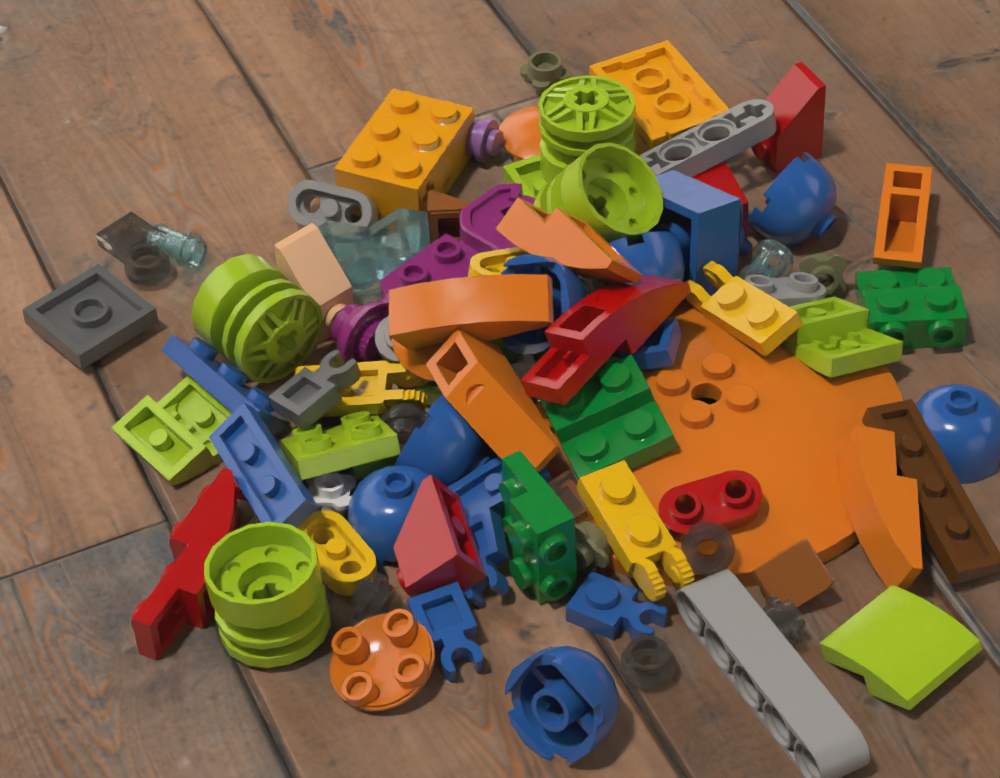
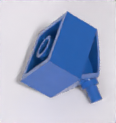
[633,170,752,296]

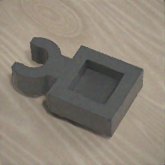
[268,350,362,430]

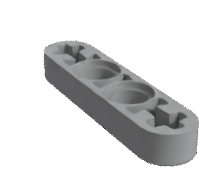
[639,99,777,177]

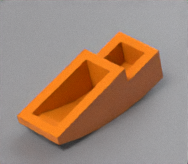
[873,163,933,268]
[496,197,642,283]
[389,274,554,350]
[836,424,923,590]

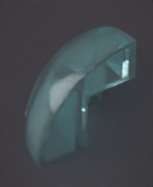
[318,208,430,296]

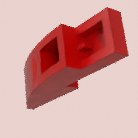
[520,276,691,405]
[131,467,240,661]

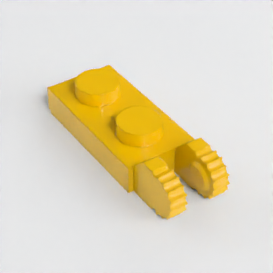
[685,261,803,356]
[295,360,430,417]
[576,460,695,602]

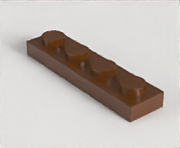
[862,399,1000,585]

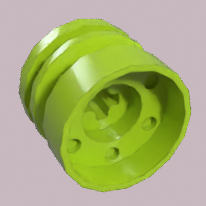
[538,75,636,182]
[534,142,663,245]
[191,254,323,384]
[204,522,331,668]

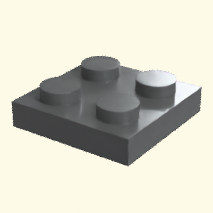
[22,264,158,370]

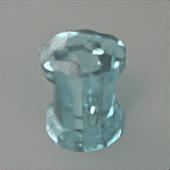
[738,239,794,280]

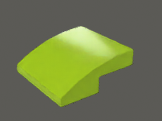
[781,296,903,378]
[111,375,232,486]
[819,585,983,710]

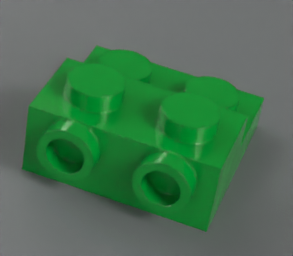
[854,267,968,349]
[539,355,679,480]
[499,451,577,606]

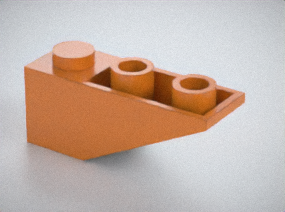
[426,328,561,473]

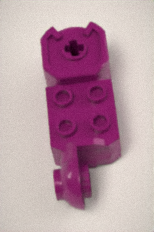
[331,184,536,363]

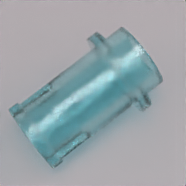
[146,223,207,268]

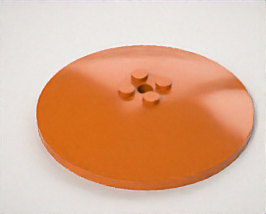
[530,298,904,587]

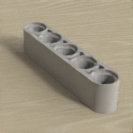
[675,569,870,778]

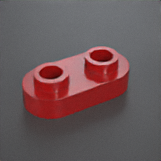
[659,470,762,542]

